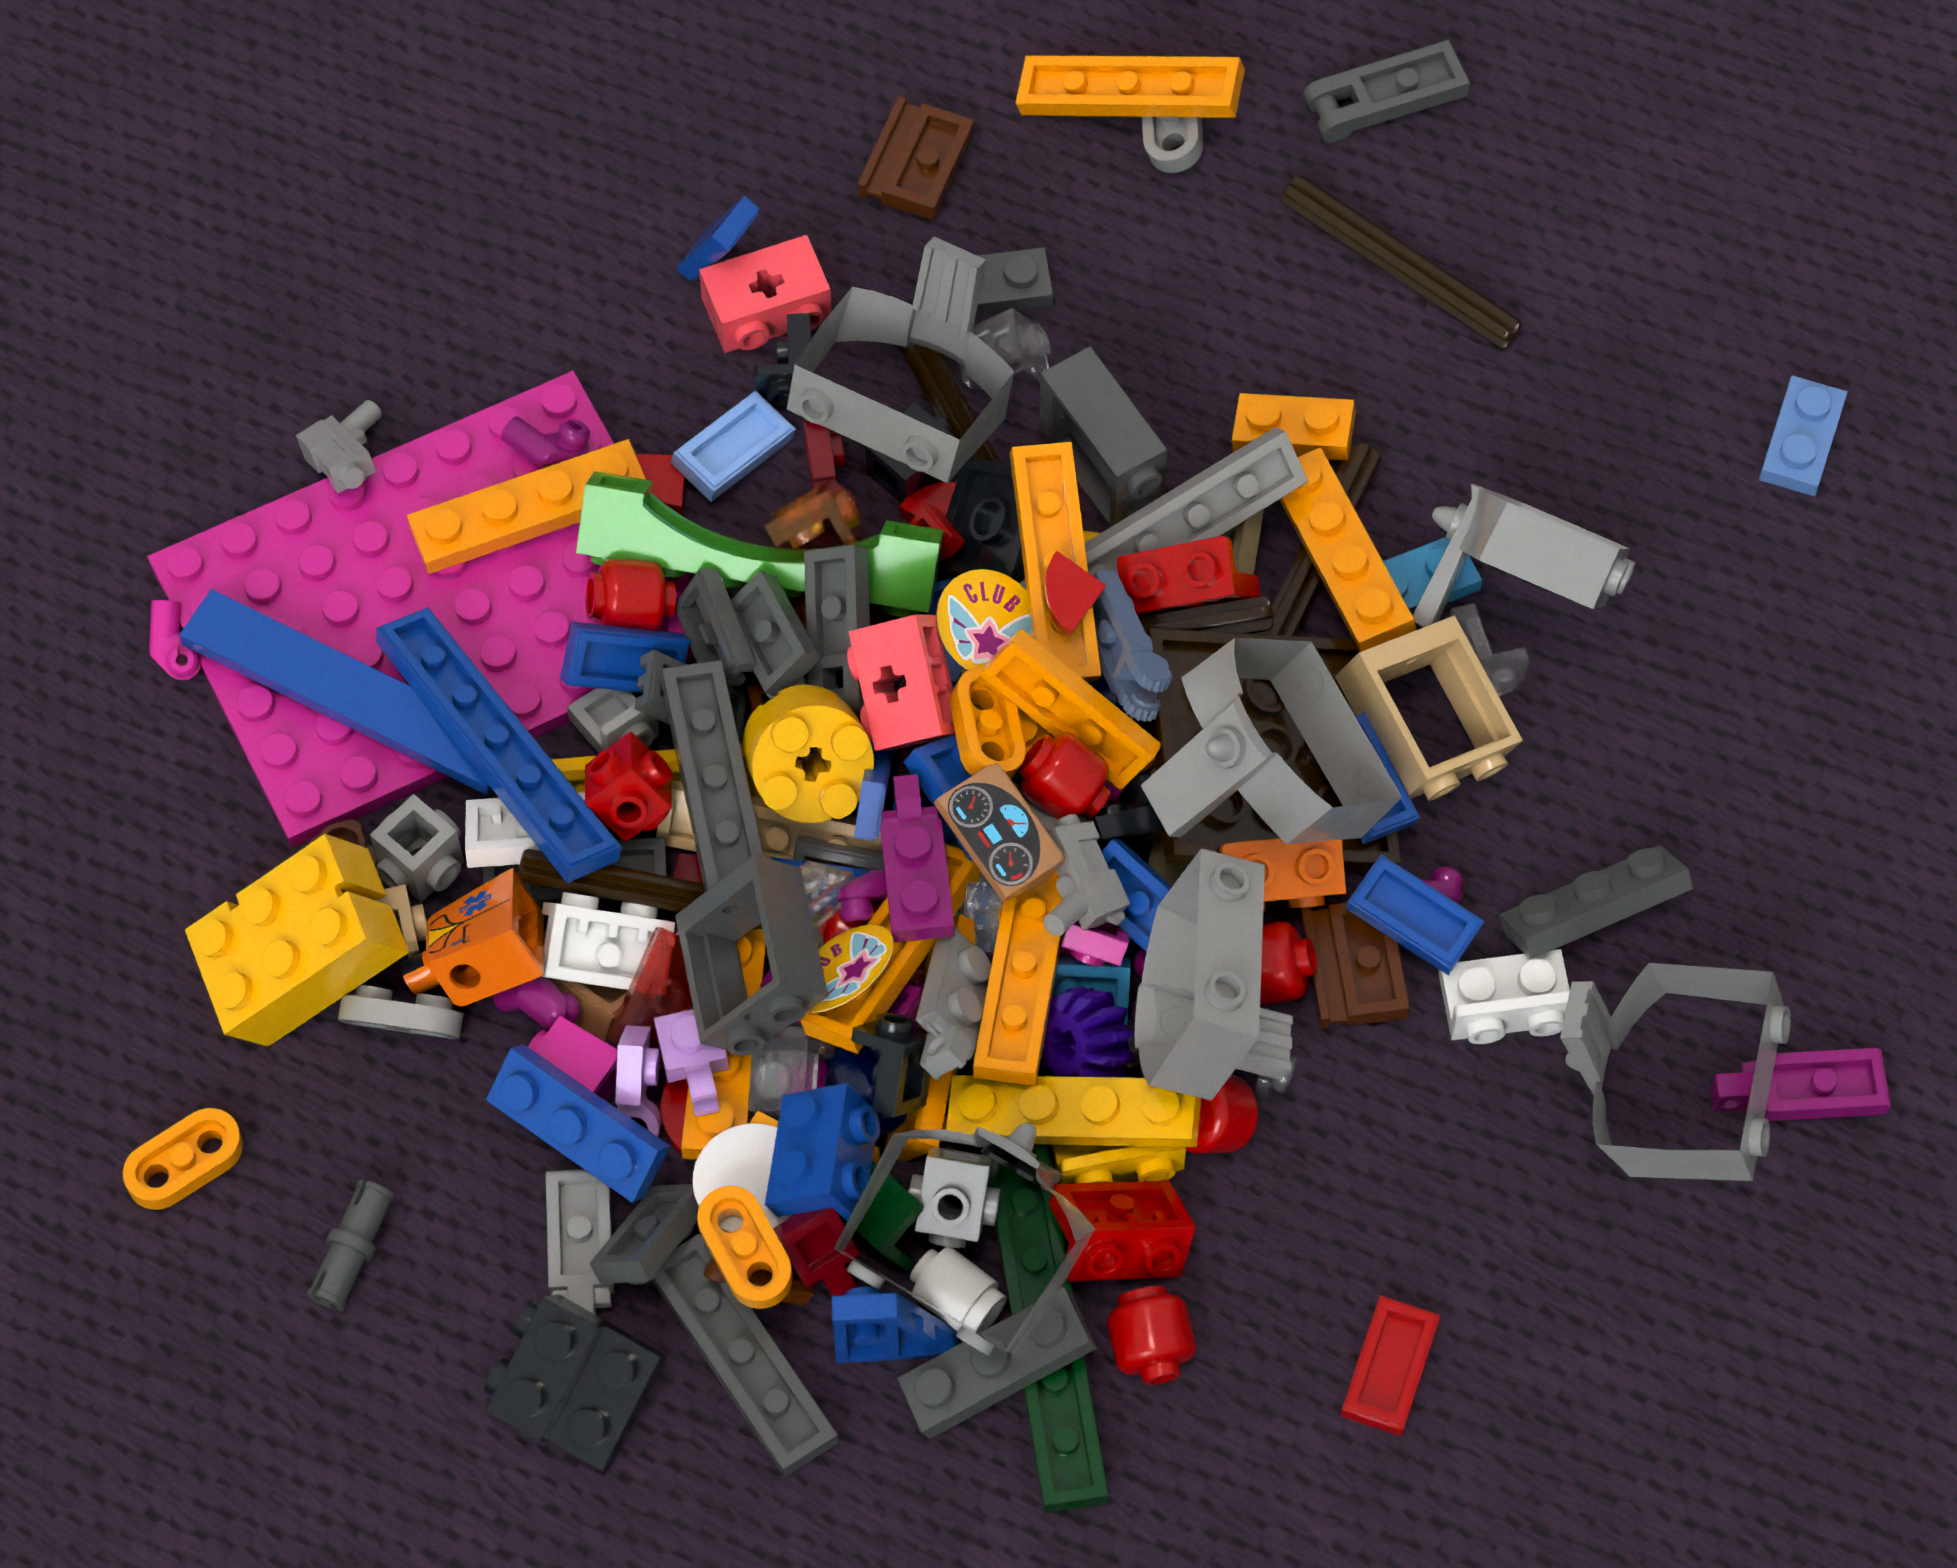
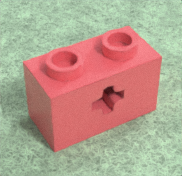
[699,235,832,353]
[847,614,955,751]

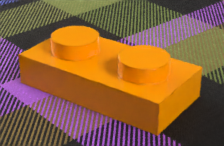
[1232,393,1356,461]

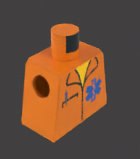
[400,868,544,1007]

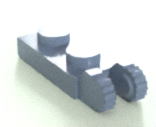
[1093,570,1173,722]

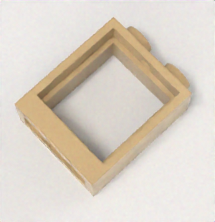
[1335,615,1523,801]

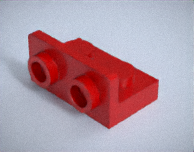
[1117,536,1261,616]
[1048,1181,1196,1281]

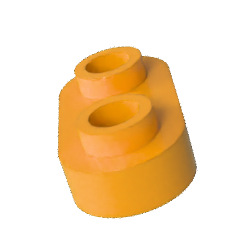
[949,668,1026,779]
[123,1108,243,1210]
[697,1186,793,1309]

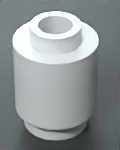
[910,1247,1007,1333]

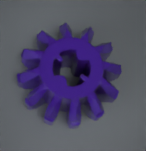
[1040,986,1136,1078]

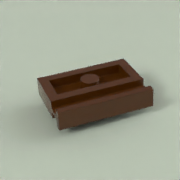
[857,96,974,220]
[1300,902,1410,1029]

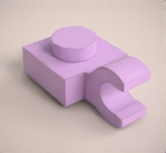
[654,1009,729,1117]
[615,1025,662,1137]

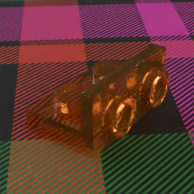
[764,480,862,548]

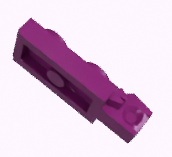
[880,774,955,943]
[1709,1048,1891,1121]

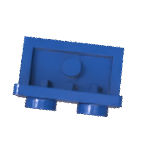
[765,1083,880,1222]

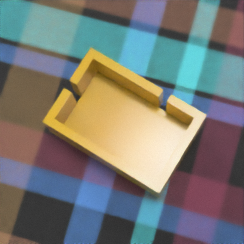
[185,834,409,1046]

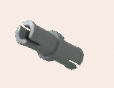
[306,1179,395,1312]

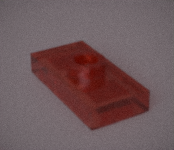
[606,927,693,1065]

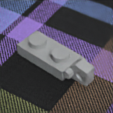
[916,927,992,1080]
[546,1169,614,1315]

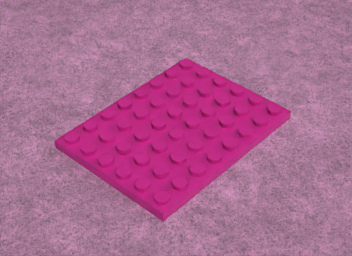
[147,371,697,848]

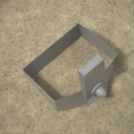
[787,237,1014,483]
[1412,483,1636,627]
[1140,638,1402,844]
[1135,849,1293,1100]
[1560,963,1791,1181]
[834,1123,1095,1356]

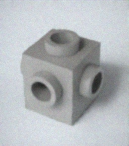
[370,794,464,903]
[909,1147,1001,1248]

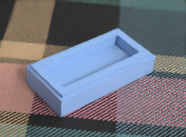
[671,391,796,502]

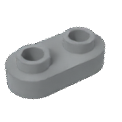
[1142,117,1203,173]
[338,985,464,1039]

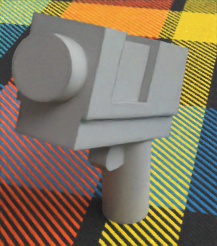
[296,400,382,493]
[1043,814,1130,936]

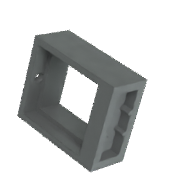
[1039,346,1167,528]
[675,854,828,1056]

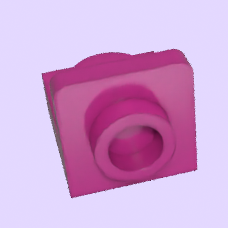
[1059,921,1129,966]

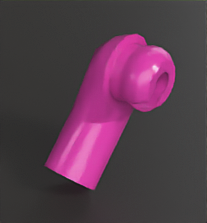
[149,600,201,680]

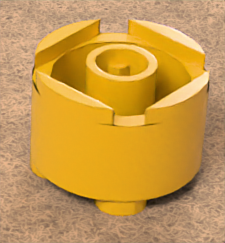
[742,685,874,823]

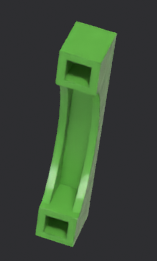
[576,471,944,617]

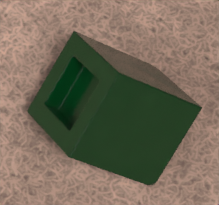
[837,1161,924,1271]

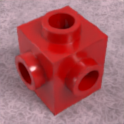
[584,731,673,842]

